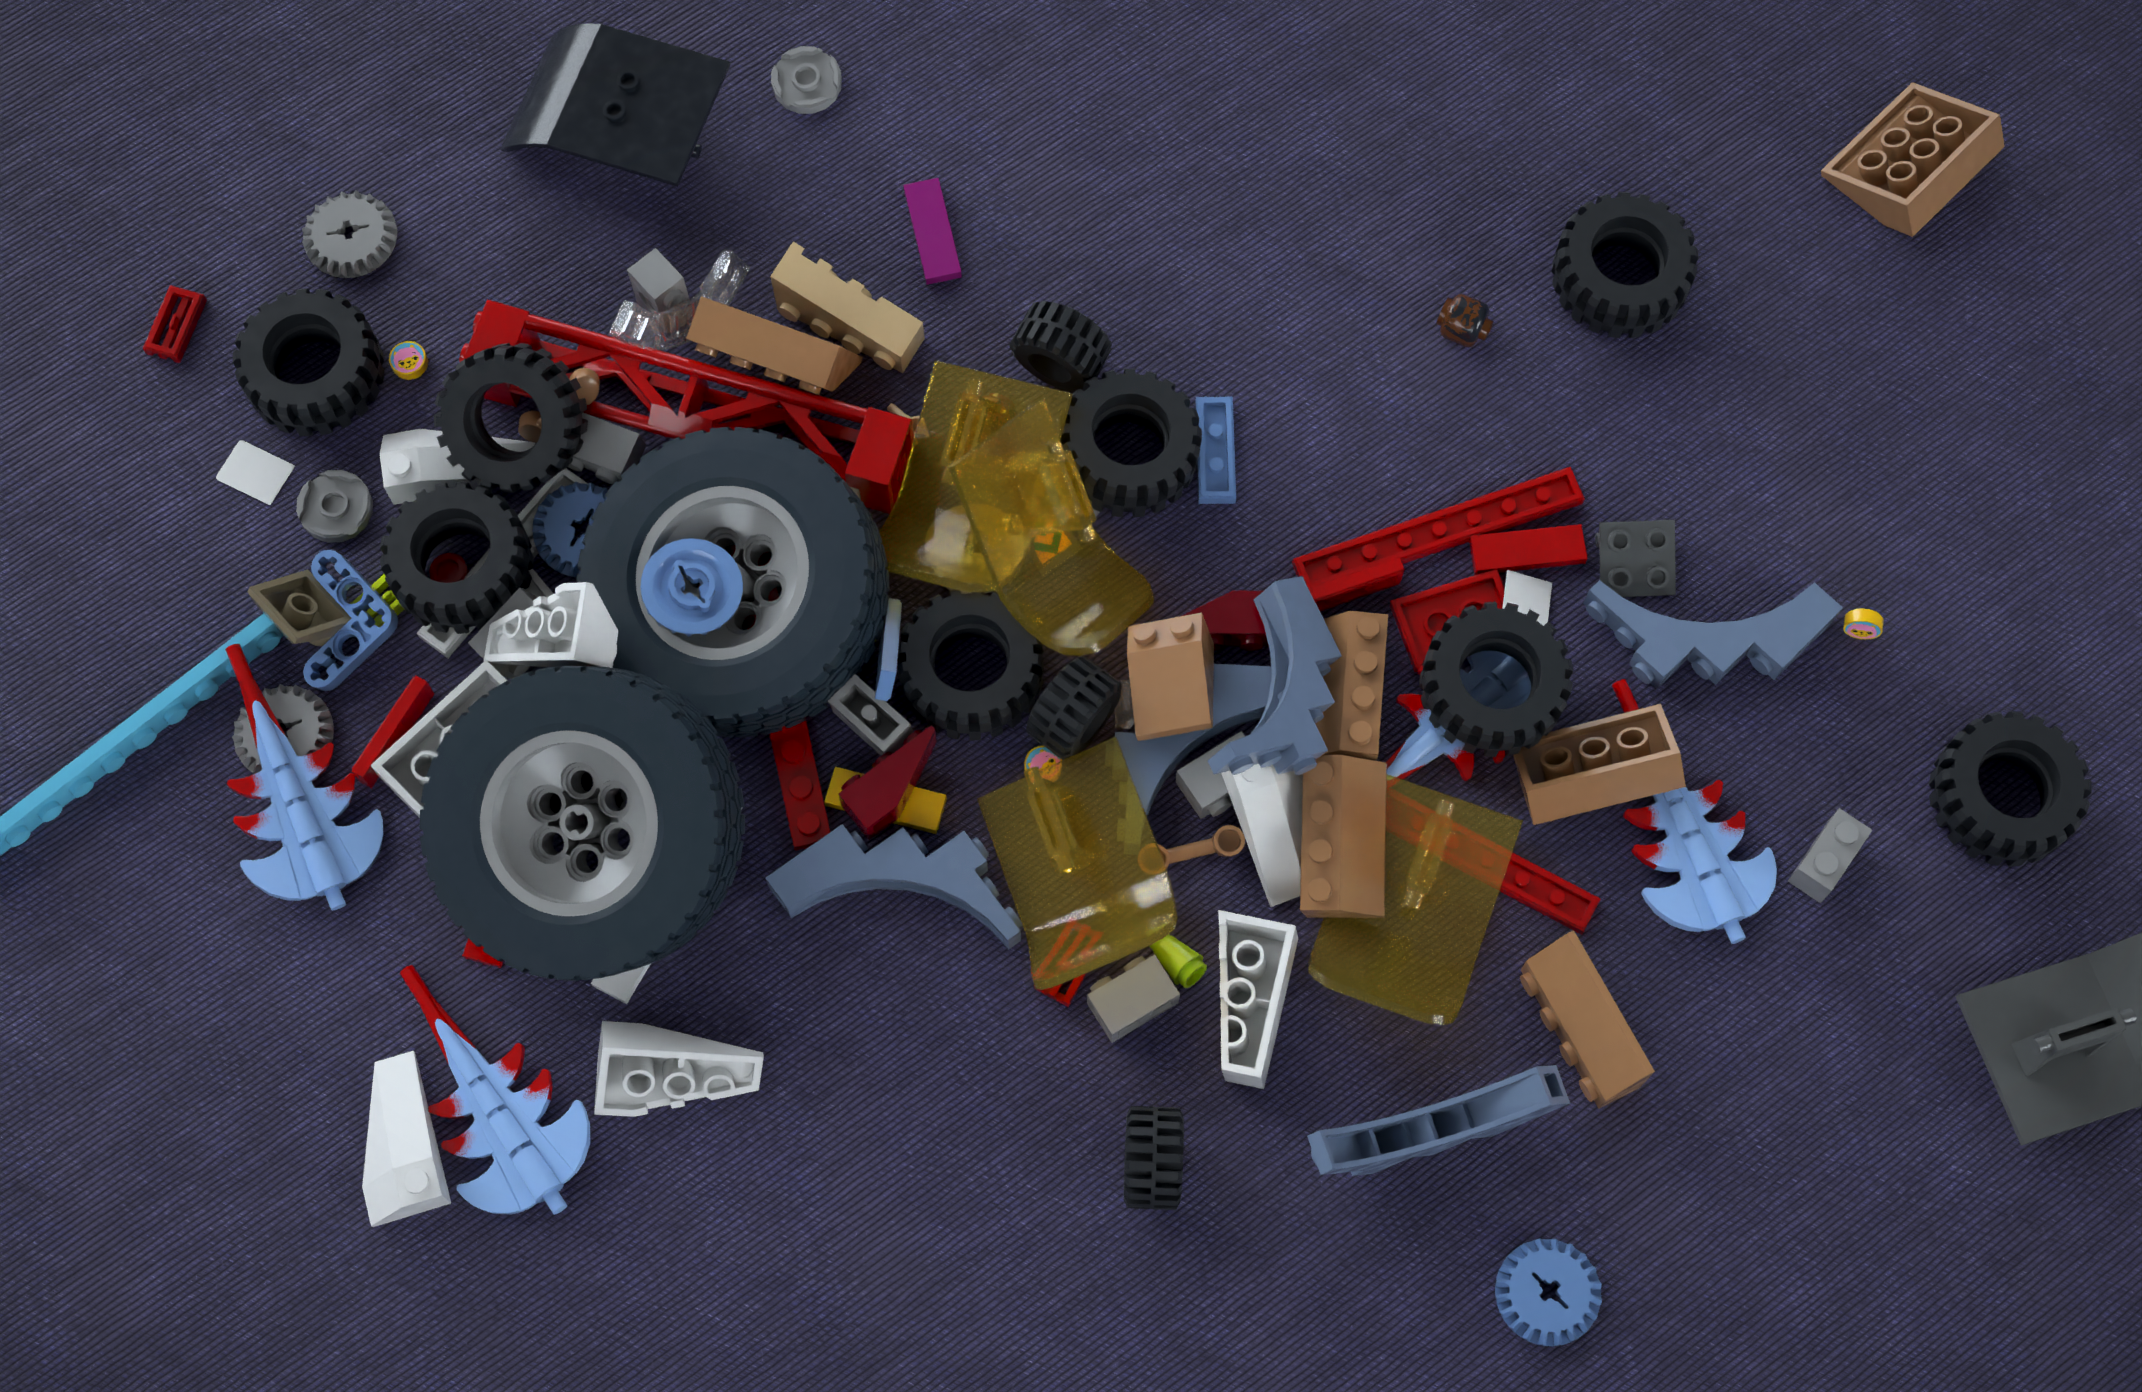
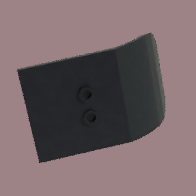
[500,23,730,187]

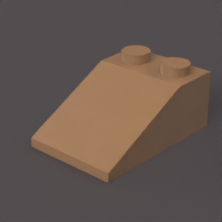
[1127,612,1214,741]

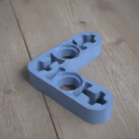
[303,550,398,692]

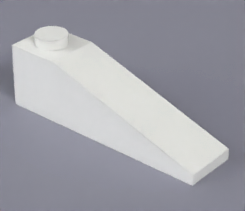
[380,429,535,505]
[484,582,618,668]
[1221,764,1303,907]
[594,1021,764,1117]
[362,1051,451,1227]

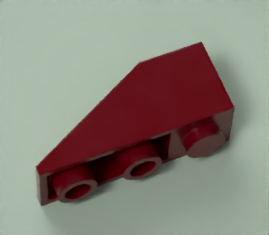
[1182,590,1269,651]
[838,725,936,840]

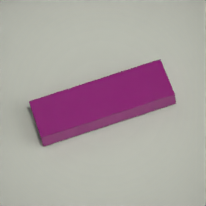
[903,178,962,285]

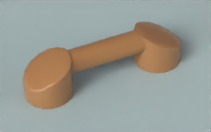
[518,368,600,443]
[1138,825,1245,876]

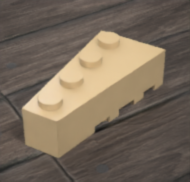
[770,242,925,373]

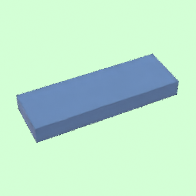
[1195,397,1236,504]
[875,598,902,701]

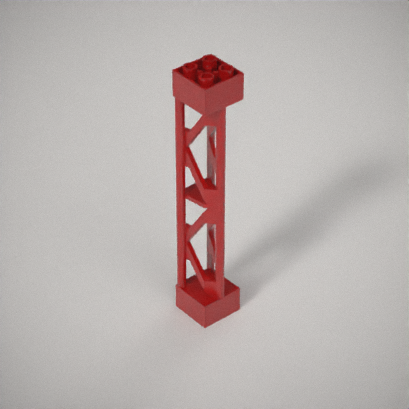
[459,299,915,514]

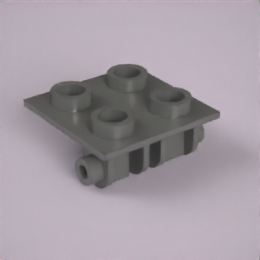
[1595,520,1676,597]

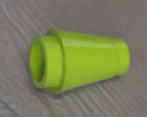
[1150,931,1207,988]

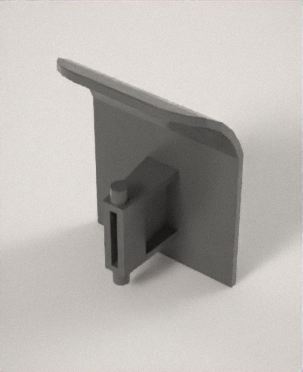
[1955,933,2142,1146]

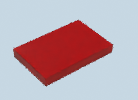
[1390,569,1505,672]

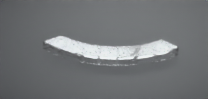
[609,249,750,350]

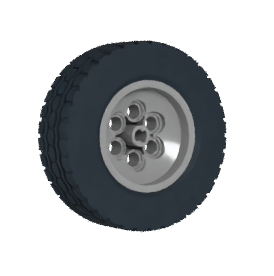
[577,427,889,737]
[419,666,745,981]

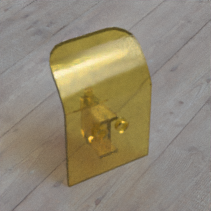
[879,360,1073,592]
[948,398,1154,656]
[977,737,1178,990]
[1308,774,1523,1025]

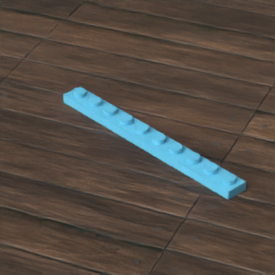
[0,613,284,856]

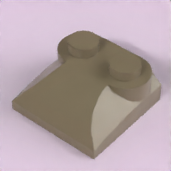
[247,569,352,646]

